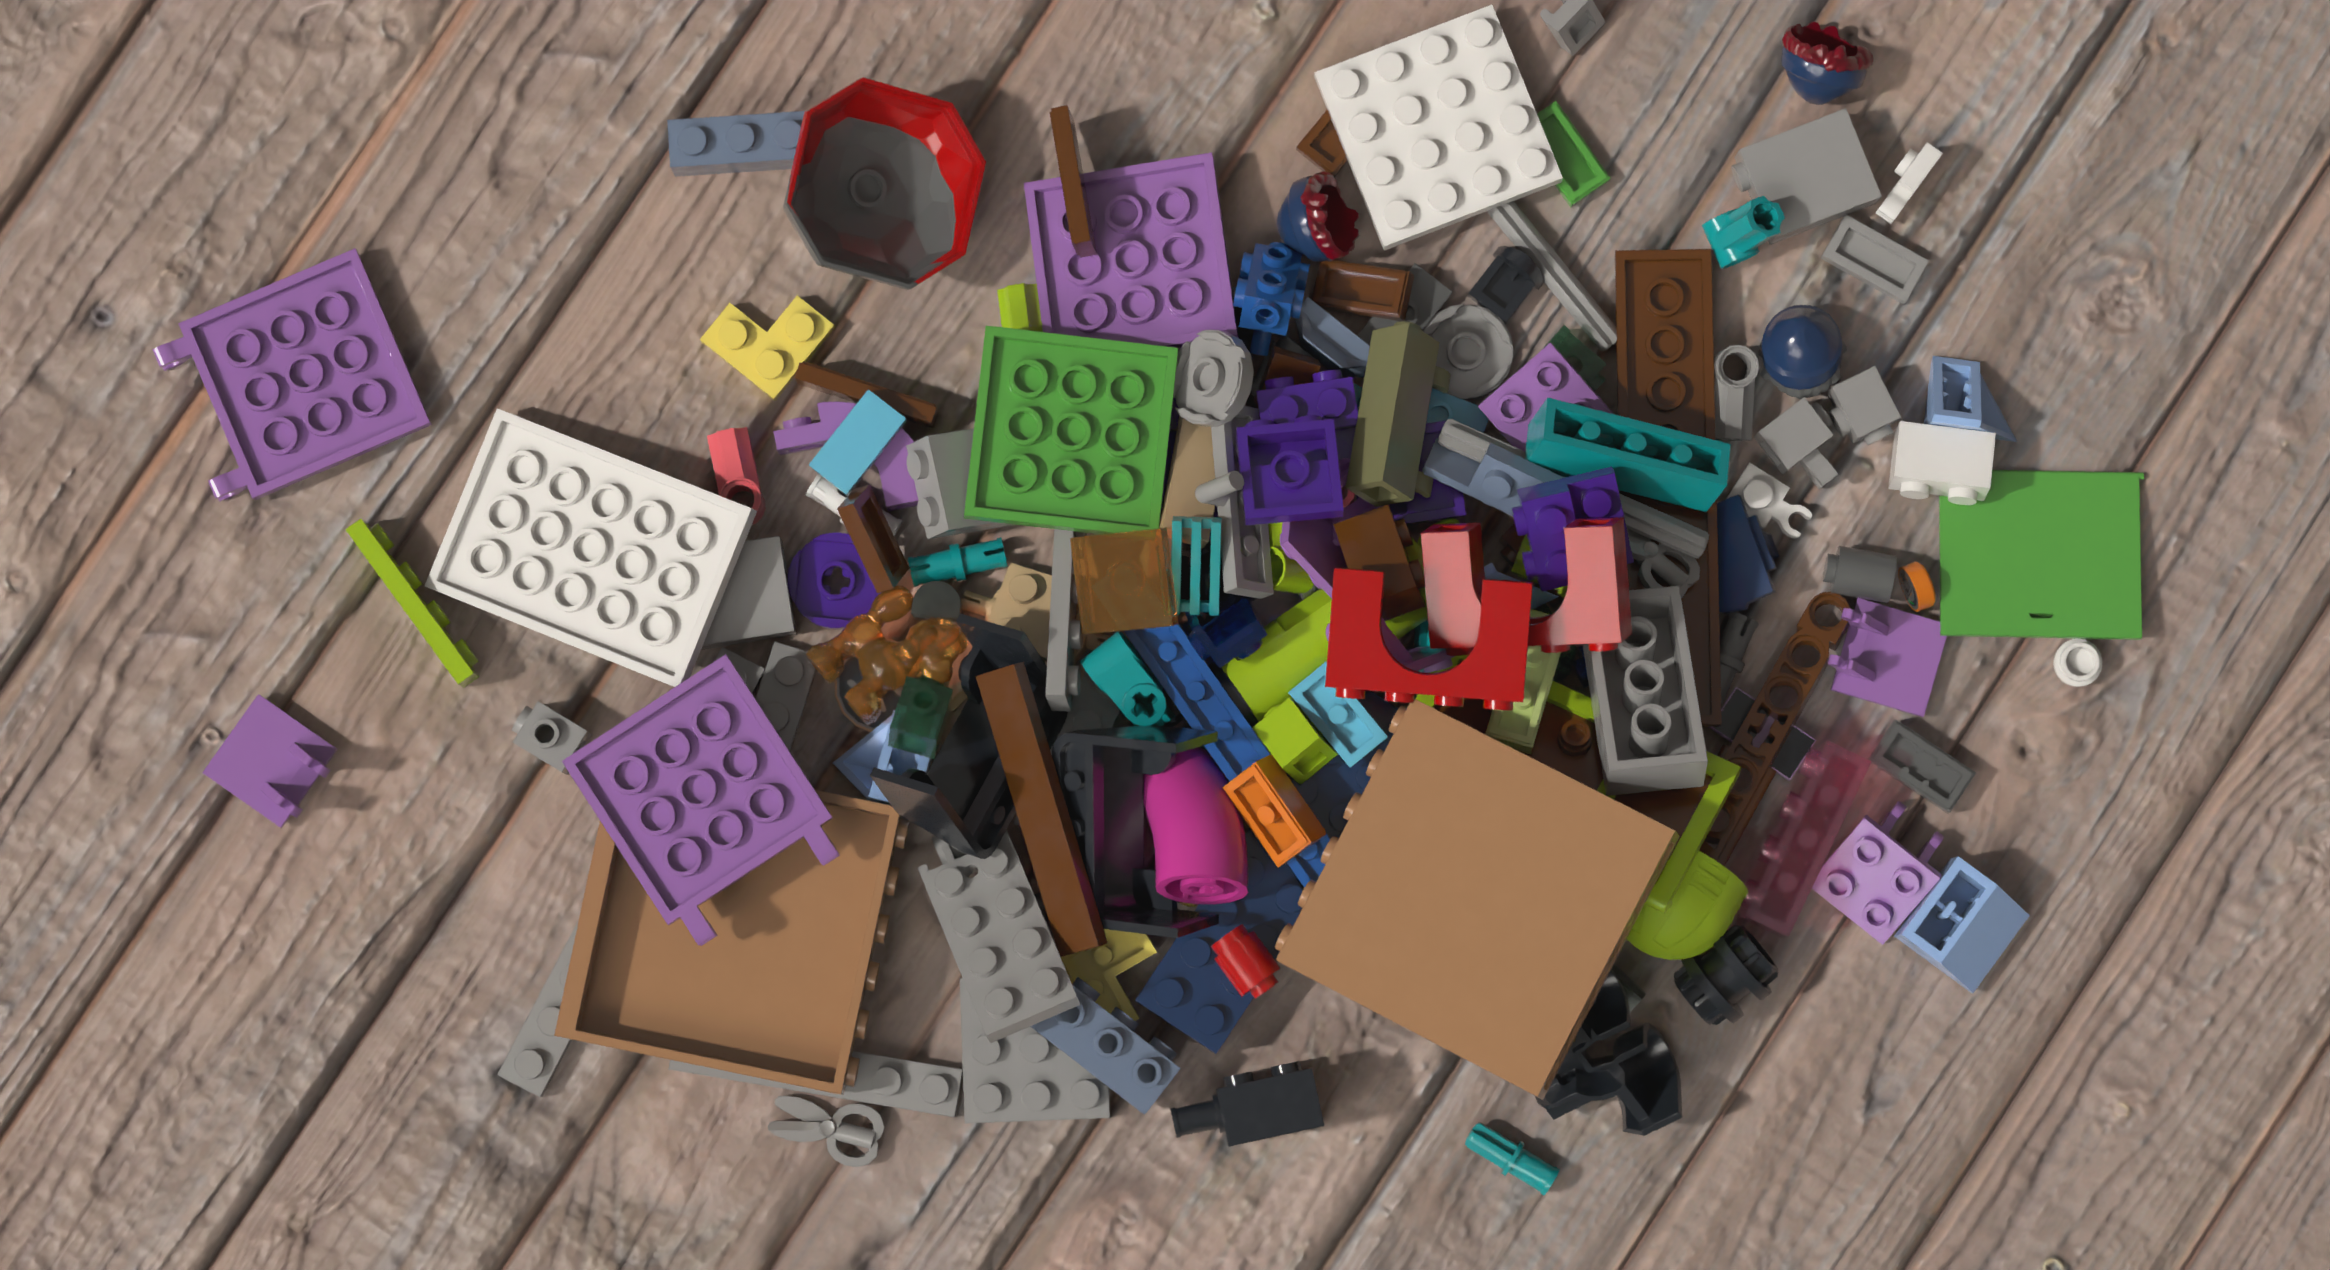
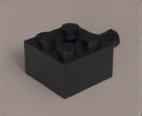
[1170,1061,1324,1147]

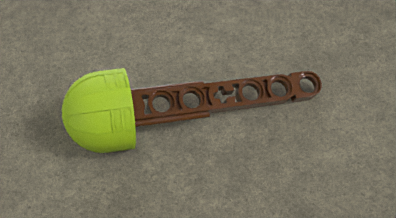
[1627,592,1850,960]

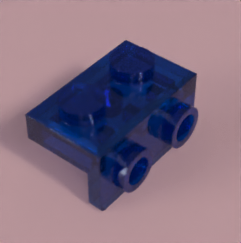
[1182,597,1268,668]

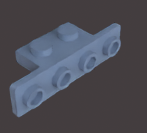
[1422,438,1564,516]

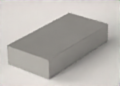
[1821,214,1929,305]

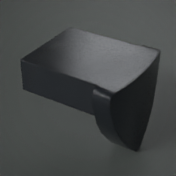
[1468,246,1545,325]

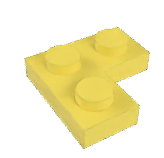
[700,295,835,401]
[1061,929,1157,1021]

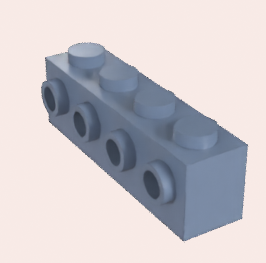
[1030,977,1181,1115]

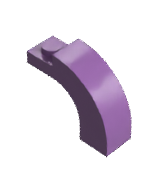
[773,402,919,511]

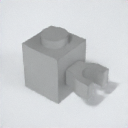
[1754,397,1838,489]

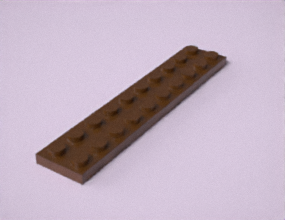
[1615,249,1722,727]

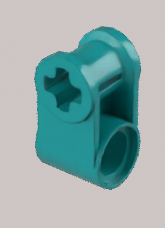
[1080,631,1166,726]

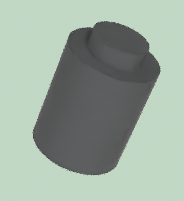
[1823,546,1897,603]

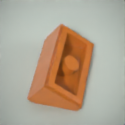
[1222,755,1326,867]

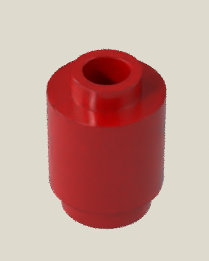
[1211,924,1281,999]

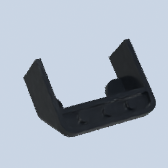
[870,614,1068,859]
[1052,725,1219,938]

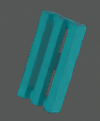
[1170,516,1222,616]

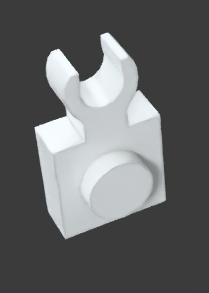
[1876,142,1943,224]
[1726,462,1812,539]

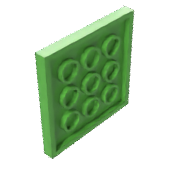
[964,325,1178,541]

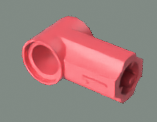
[707,427,766,526]

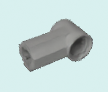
[1714,345,1759,441]

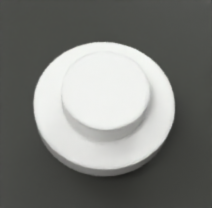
[2053,639,2103,687]

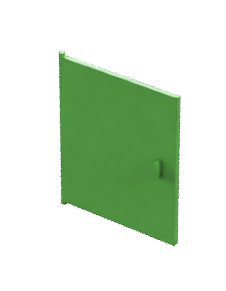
[1939,470,2144,640]

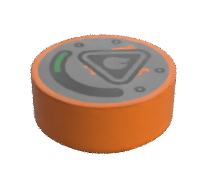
[1898,561,1936,612]

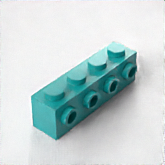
[1525,397,1731,512]

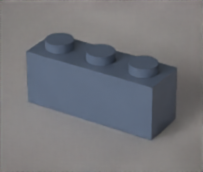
[667,111,805,177]

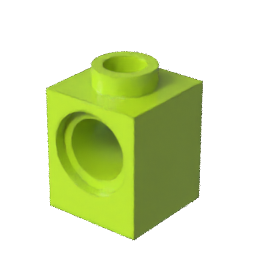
[1252,697,1338,785]

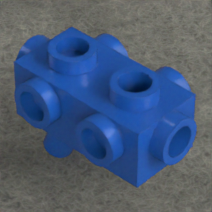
[1233,242,1310,356]

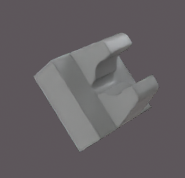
[1540,0,1606,56]

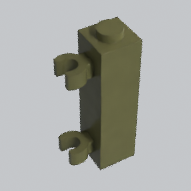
[1345,321,1451,507]

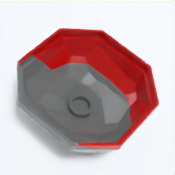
[783,77,986,290]

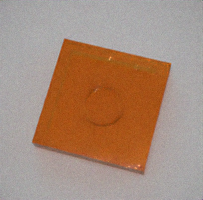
[1070,527,1179,634]

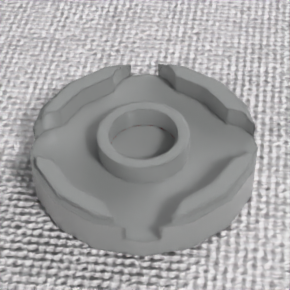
[1423,304,1513,400]
[1173,330,1254,427]

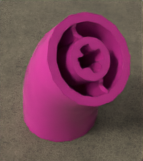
[1143,747,1248,904]

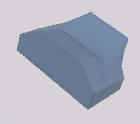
[1295,297,1370,378]

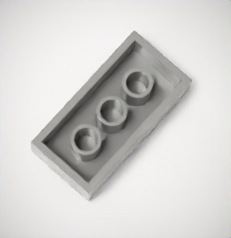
[1583,586,1708,796]

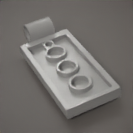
[917,830,1081,1043]

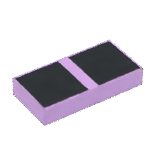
[1708,687,1817,781]

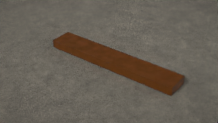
[976,662,1108,957]

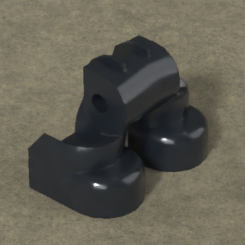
[1535,968,1682,1136]

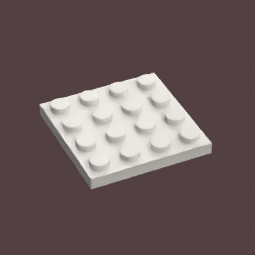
[1314,5,1563,250]

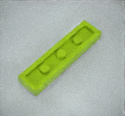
[345,518,480,688]

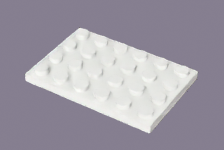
[425,408,757,687]

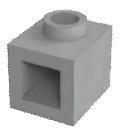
[1827,366,1901,446]
[512,701,592,775]

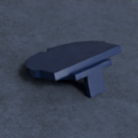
[1717,494,1779,614]

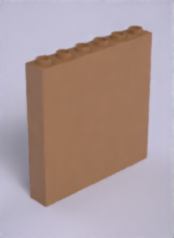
[1275,699,1680,1100]
[554,790,910,1095]

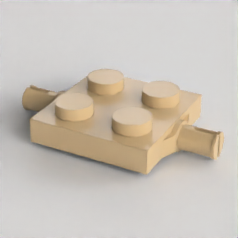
[961,563,1111,666]

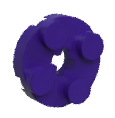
[788,532,884,630]

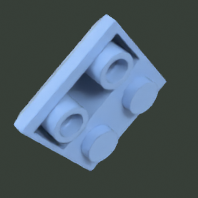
[1894,856,2030,993]

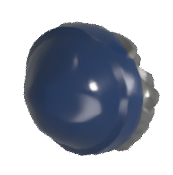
[1757,305,1847,399]

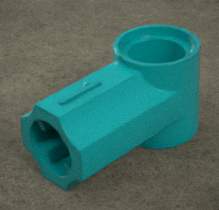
[1702,196,1785,269]

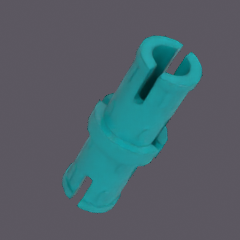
[908,537,1008,587]

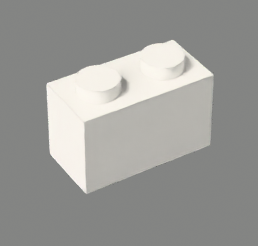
[1888,421,1996,505]

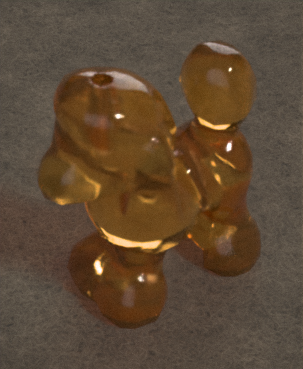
[806,586,968,726]

